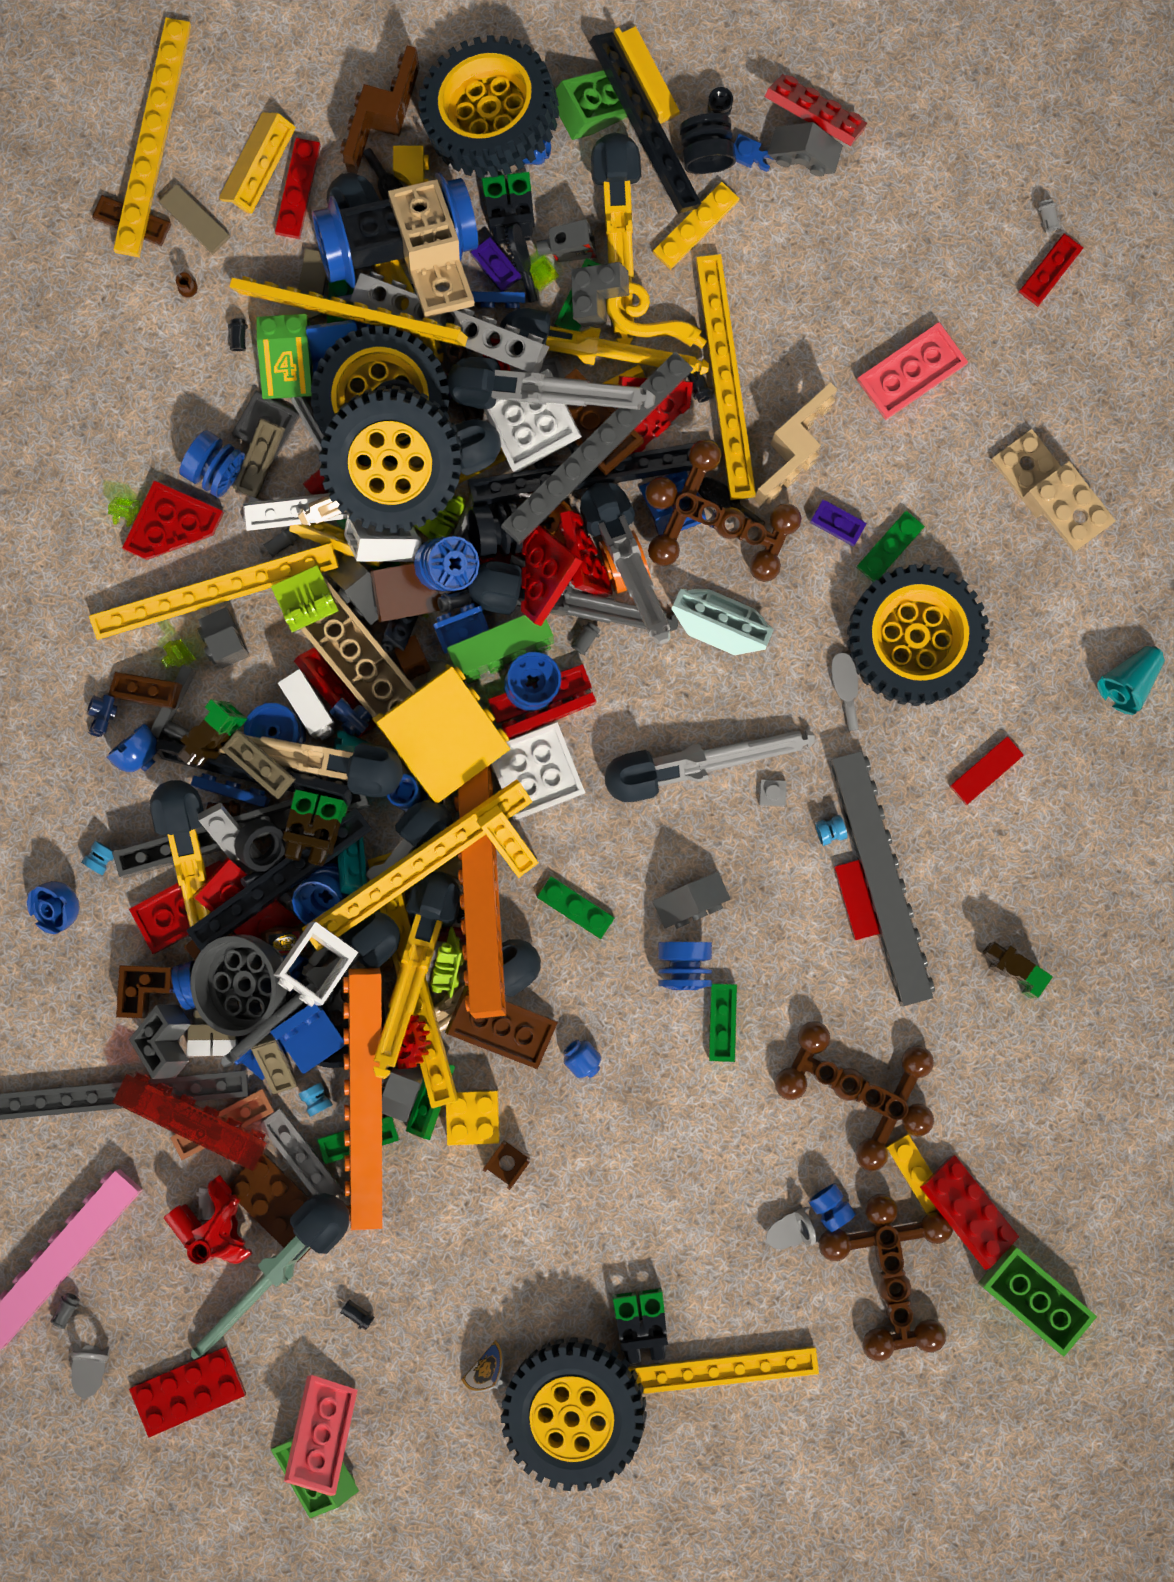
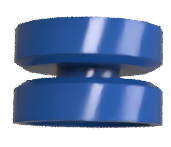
[244,703,306,744]

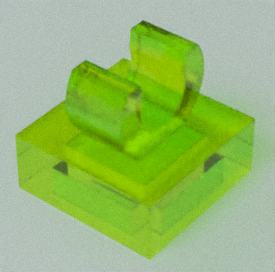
[530,256,559,292]
[108,497,140,527]
[161,639,196,669]

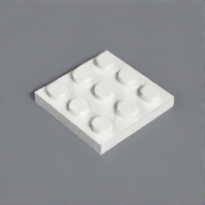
[484,369,582,473]
[492,722,585,821]

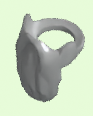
[766,1207,819,1250]
[71,1343,110,1400]

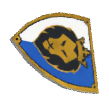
[461,1340,509,1392]

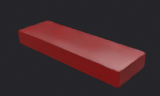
[1018,233,1084,307]
[949,736,1024,805]
[834,860,880,940]

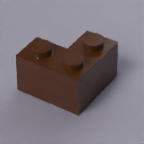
[116,965,175,1018]

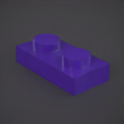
[471,237,521,292]
[810,499,867,547]

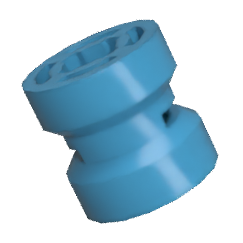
[815,815,848,846]
[81,840,114,875]
[298,1082,333,1117]

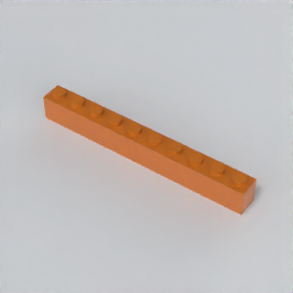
[454,765,506,1019]
[343,968,382,1230]

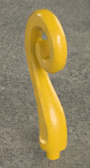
[606,282,707,349]

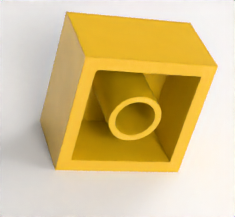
[446,1090,500,1145]

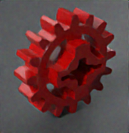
[382,1014,431,1069]

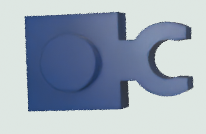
[734,134,774,172]

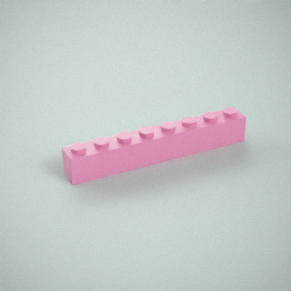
[0,1169,143,1350]

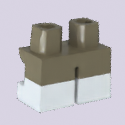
[187,1010,238,1056]

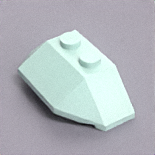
[672,589,774,655]

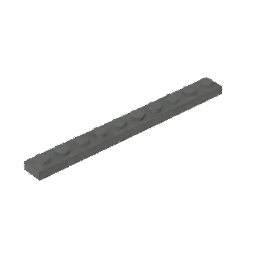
[501,351,693,545]
[0,1070,249,1120]

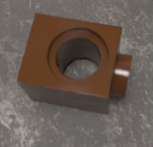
[394,635,431,680]

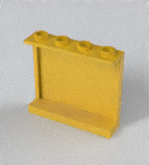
[373,664,510,804]

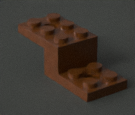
[340,45,420,174]

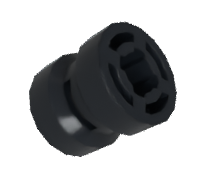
[707,87,733,116]

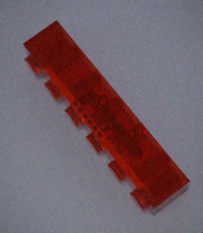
[112,1071,270,1171]

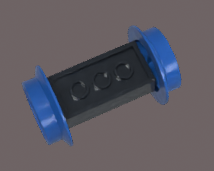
[312,172,478,288]

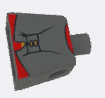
[537,219,597,262]

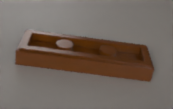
[92,195,171,247]
[108,672,182,709]

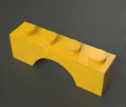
[393,146,429,186]

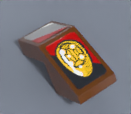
[261,922,314,956]

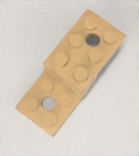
[388,179,474,318]
[754,382,838,507]
[991,429,1116,553]

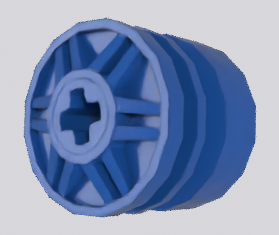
[179,430,245,498]
[414,536,480,591]
[504,652,561,711]
[292,863,349,925]
[658,942,712,990]

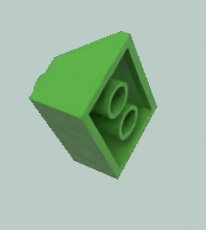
[271,1436,359,1518]

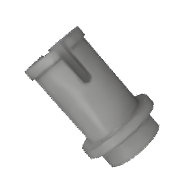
[1037,199,1061,233]

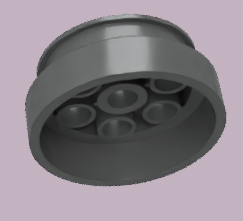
[191,934,291,1036]

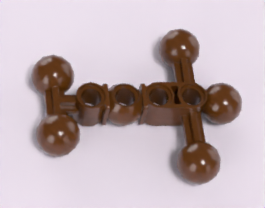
[645,439,802,582]
[775,1021,934,1171]
[819,1194,953,1362]

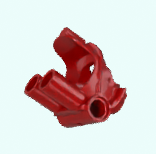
[163,1175,253,1264]

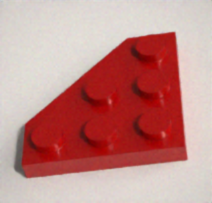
[616,376,693,453]
[122,481,224,560]
[560,510,613,597]
[521,525,583,626]

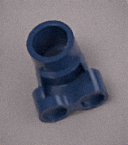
[87,695,117,737]
[329,698,372,737]

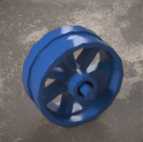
[171,961,195,1010]

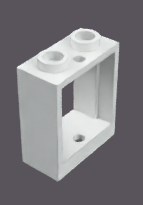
[344,513,421,562]
[278,669,338,741]
[274,922,358,1007]

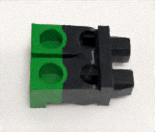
[482,172,535,245]
[612,1288,668,1364]

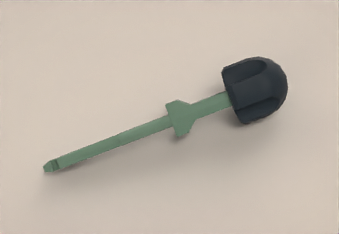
[191,1193,350,1359]

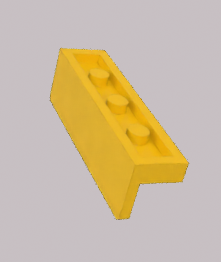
[614,26,680,124]
[219,112,296,214]

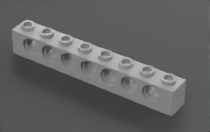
[350,271,549,373]

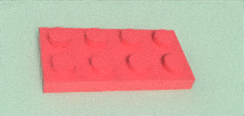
[857,322,968,420]
[284,1375,358,1496]

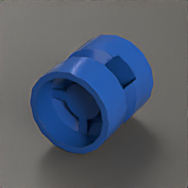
[387,774,428,812]
[808,1183,856,1232]

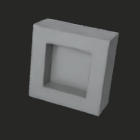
[759,780,786,807]

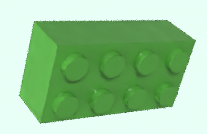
[447,615,554,684]
[978,1245,1097,1357]

